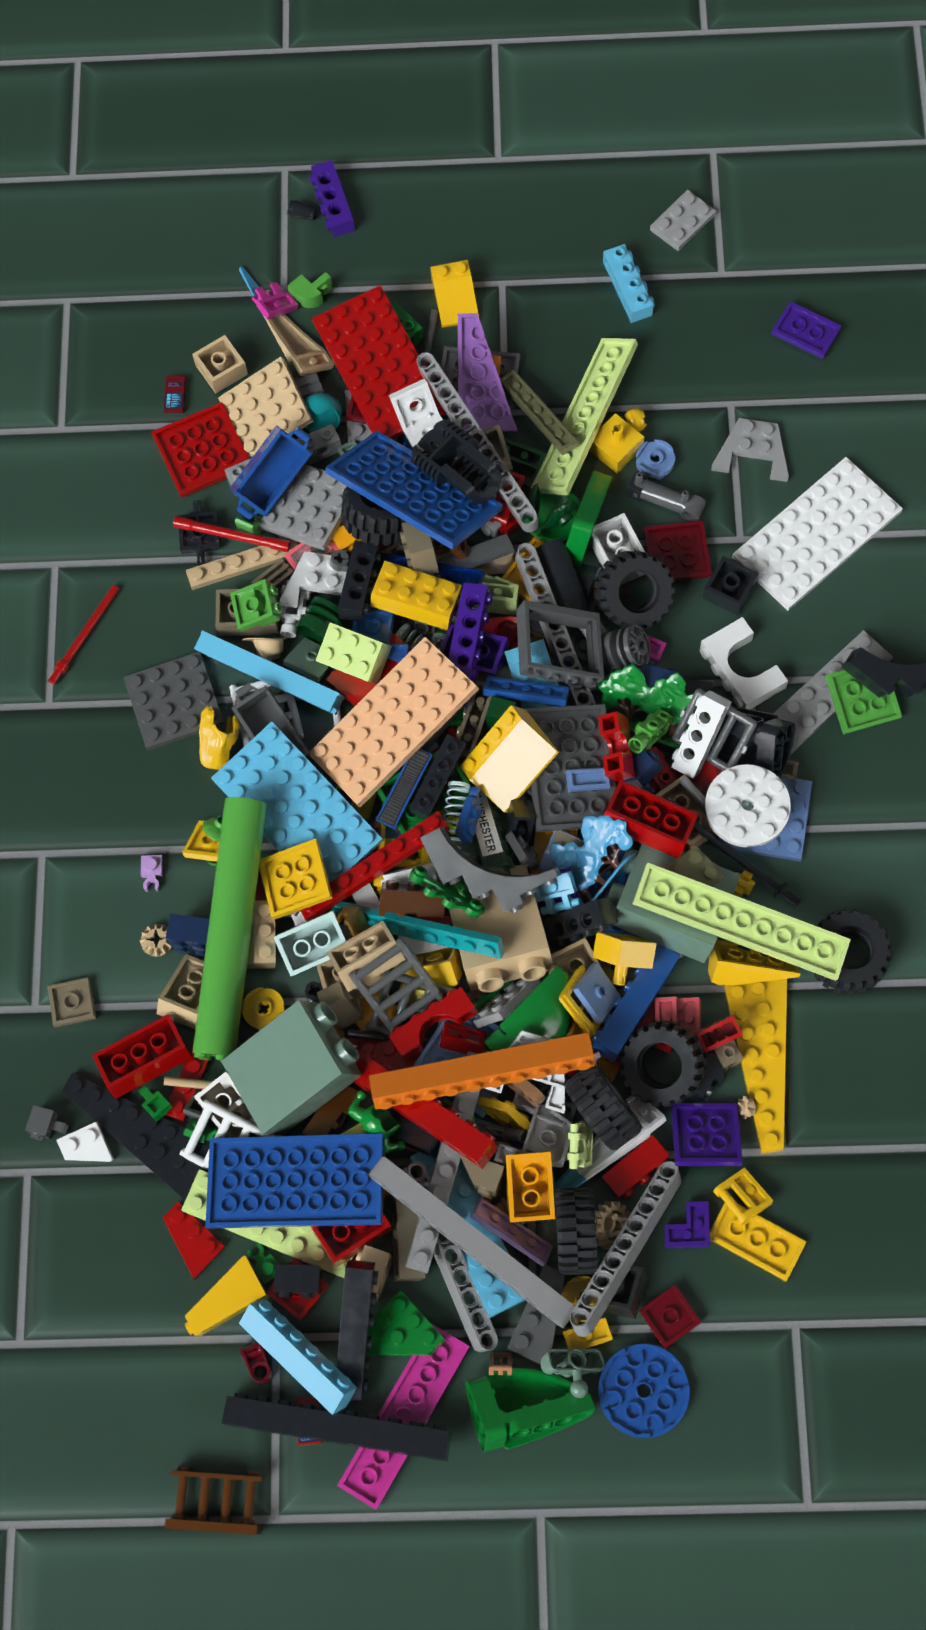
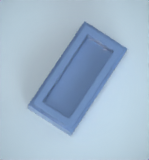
[566,767,611,792]

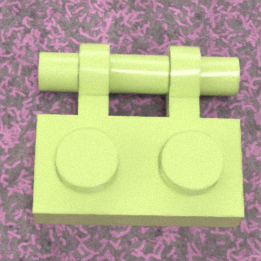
[567,1120,593,1169]

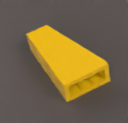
[184,1256,269,1338]

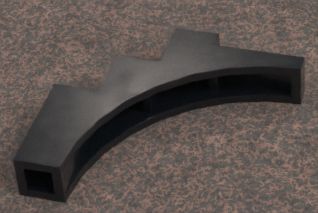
[841,647,926,698]

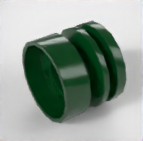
[295,597,349,646]

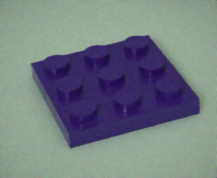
[671,1103,742,1166]

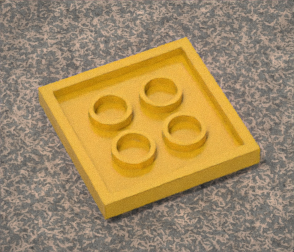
[259,838,333,920]

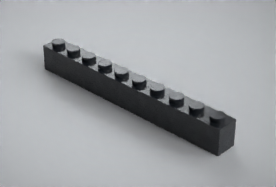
[221,1393,452,1462]

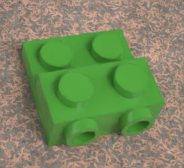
[230,579,282,632]

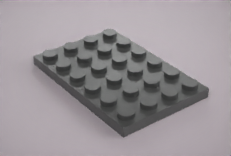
[525,704,616,832]

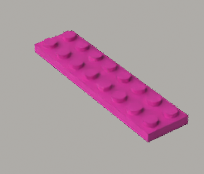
[337,1323,470,1510]

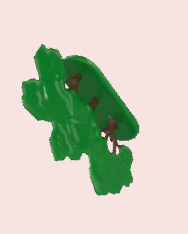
[598,664,707,748]

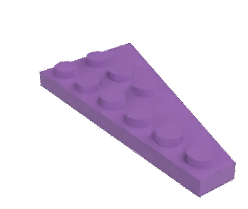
[458,313,517,432]

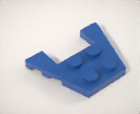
[352,606,410,662]

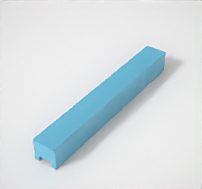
[194,631,345,715]

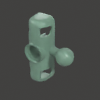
[540,1349,605,1398]

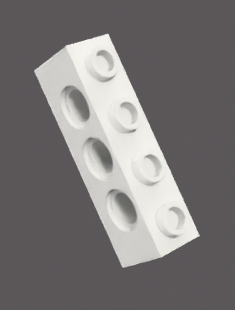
[671,690,731,779]

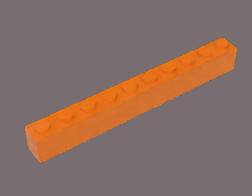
[369,1032,595,1109]

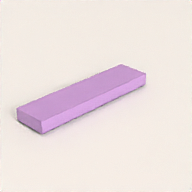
[470,1197,553,1266]

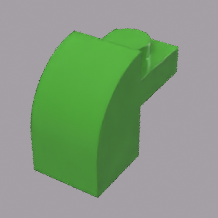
[287,272,332,308]

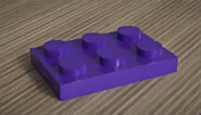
[771,301,841,359]

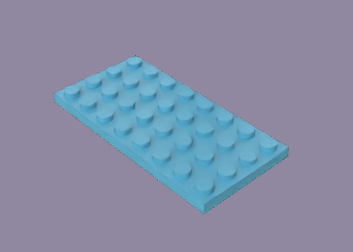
[211,721,383,882]

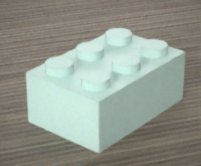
[274,910,347,976]

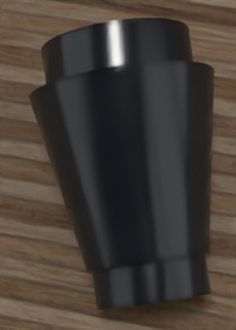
[287,200,316,221]

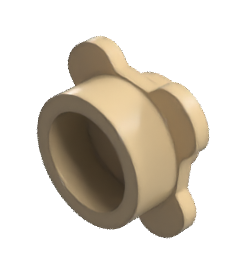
[737,1096,755,1120]

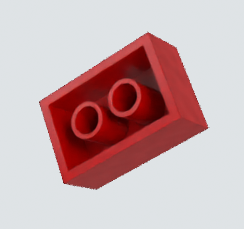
[310,1214,392,1267]

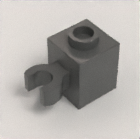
[25,1105,69,1141]

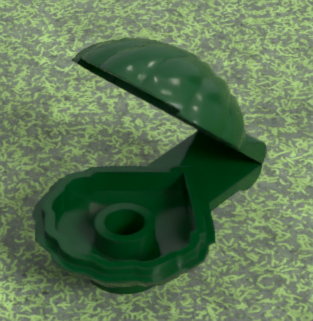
[526,483,574,537]

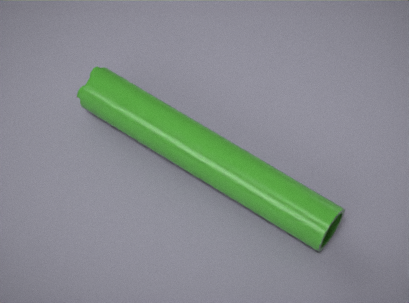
[192,797,267,1061]

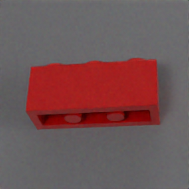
[601,1135,670,1201]

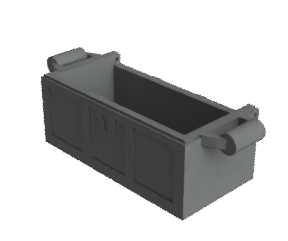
[231,682,312,761]

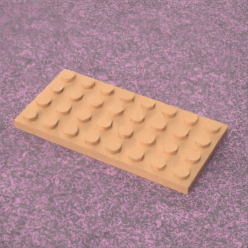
[310,637,479,807]

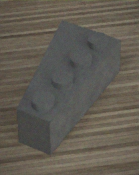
[507,1264,565,1366]

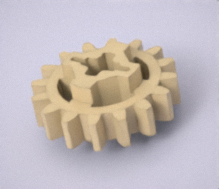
[595,1201,631,1250]

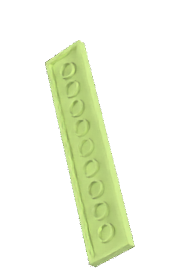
[531,338,638,495]
[632,862,851,981]

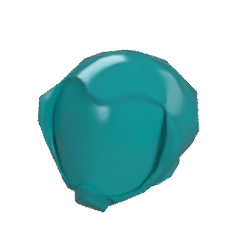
[304,392,343,433]

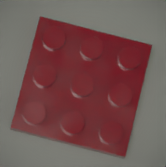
[643,520,712,582]

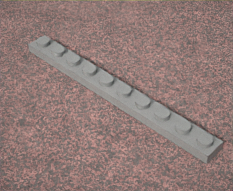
[405,1051,480,1274]

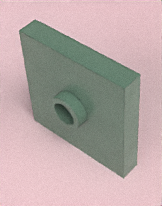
[283,637,331,683]

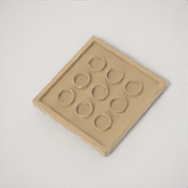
[218,357,314,459]

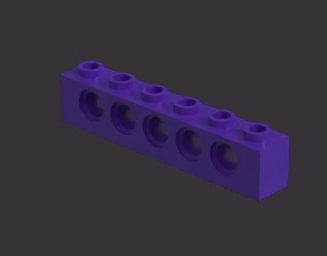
[448,583,493,706]

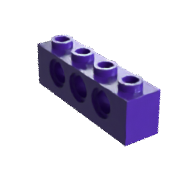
[309,160,355,237]

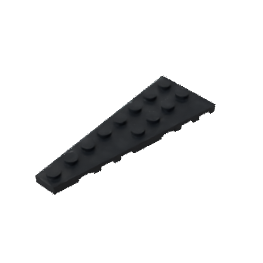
[62,1072,210,1200]

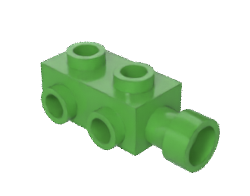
[628,708,673,753]

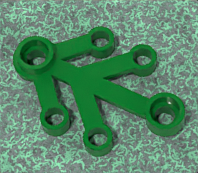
[409,865,485,918]

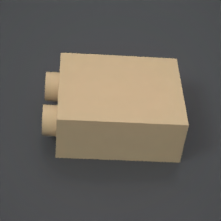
[449,864,554,992]

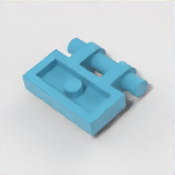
[534,871,582,915]

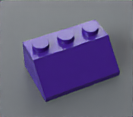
[440,623,511,676]

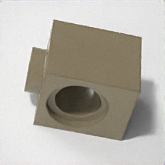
[712,1040,743,1071]

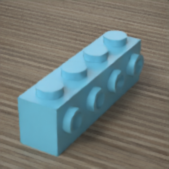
[603,244,655,323]

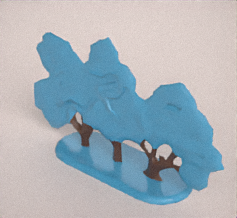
[543,815,636,915]

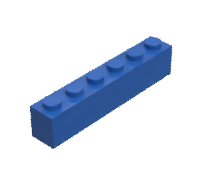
[592,944,680,1063]

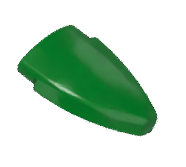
[484,965,572,1084]
[465,1368,595,1453]

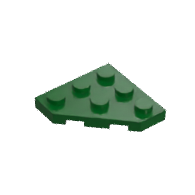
[367,1291,446,1356]

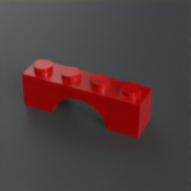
[388,987,478,1062]

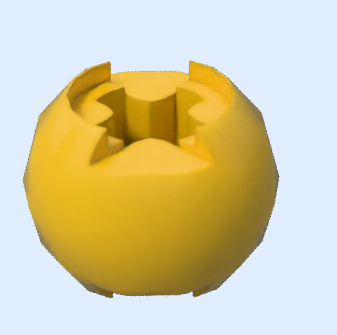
[624,408,647,432]

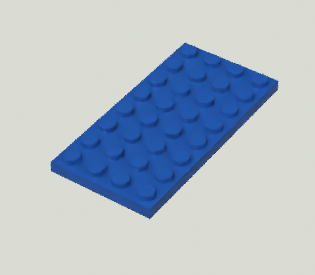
[326,431,503,550]
[205,1133,384,1229]

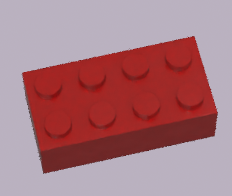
[604,780,698,859]
[92,1014,192,1099]

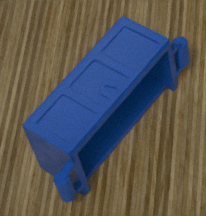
[230,425,313,519]

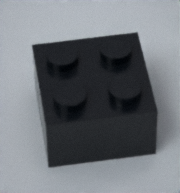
[703,556,759,616]

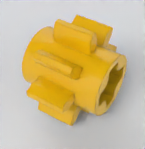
[734,870,756,898]

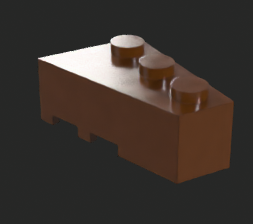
[379,880,445,917]
[302,1086,358,1136]

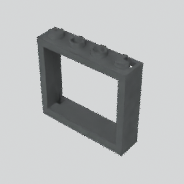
[516,600,604,688]

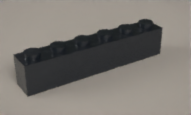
[337,1259,379,1401]

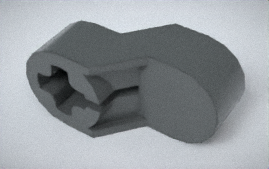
[330,550,367,572]

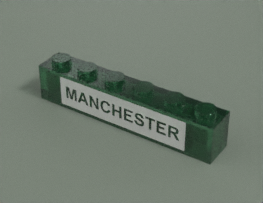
[466,776,514,875]

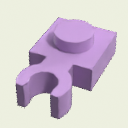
[141,855,163,892]

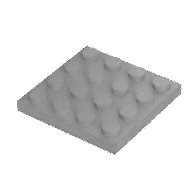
[259,464,347,551]

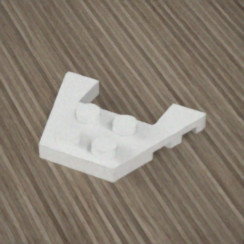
[279,551,355,608]
[485,1030,565,1114]

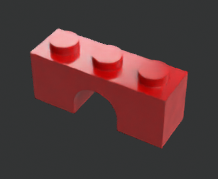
[598,711,635,782]

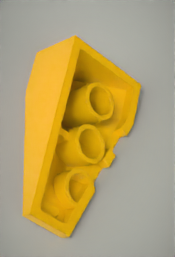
[708,939,801,986]

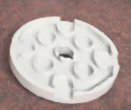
[705,764,791,848]

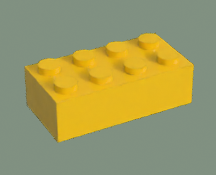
[370,561,462,630]

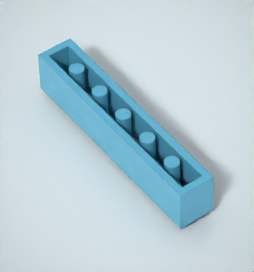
[239,1298,357,1415]

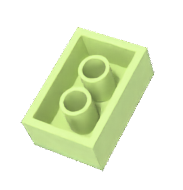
[316,623,392,684]

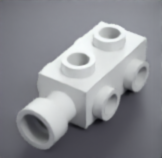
[279,580,311,638]

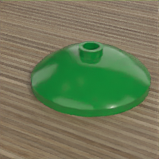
[525,492,581,543]

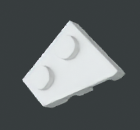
[57,1121,114,1162]

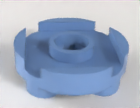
[636,440,675,480]

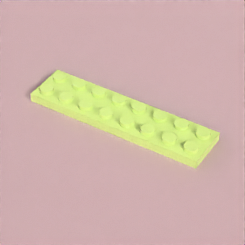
[181,1169,353,1278]

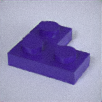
[665,1201,711,1249]

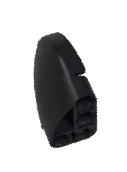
[709,706,796,779]

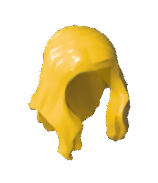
[199,706,240,770]

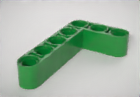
[566,470,613,569]

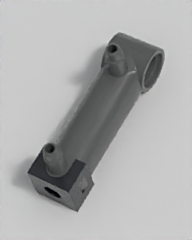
[627,471,706,522]

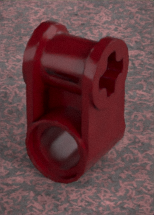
[239,1341,273,1385]

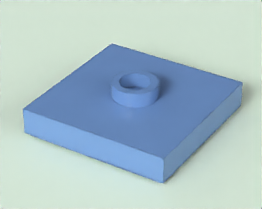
[573,962,621,1024]

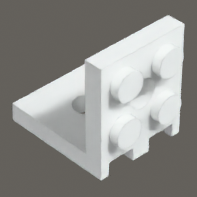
[389,378,443,448]

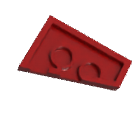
[163,1202,226,1280]

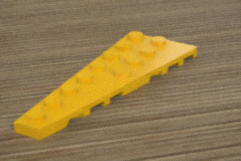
[724,979,787,1155]

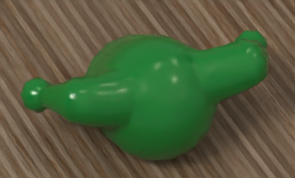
[348,1090,405,1153]

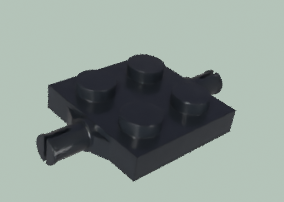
[178,500,221,564]

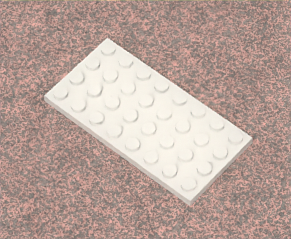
[732,457,903,611]

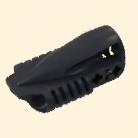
[411,419,502,504]

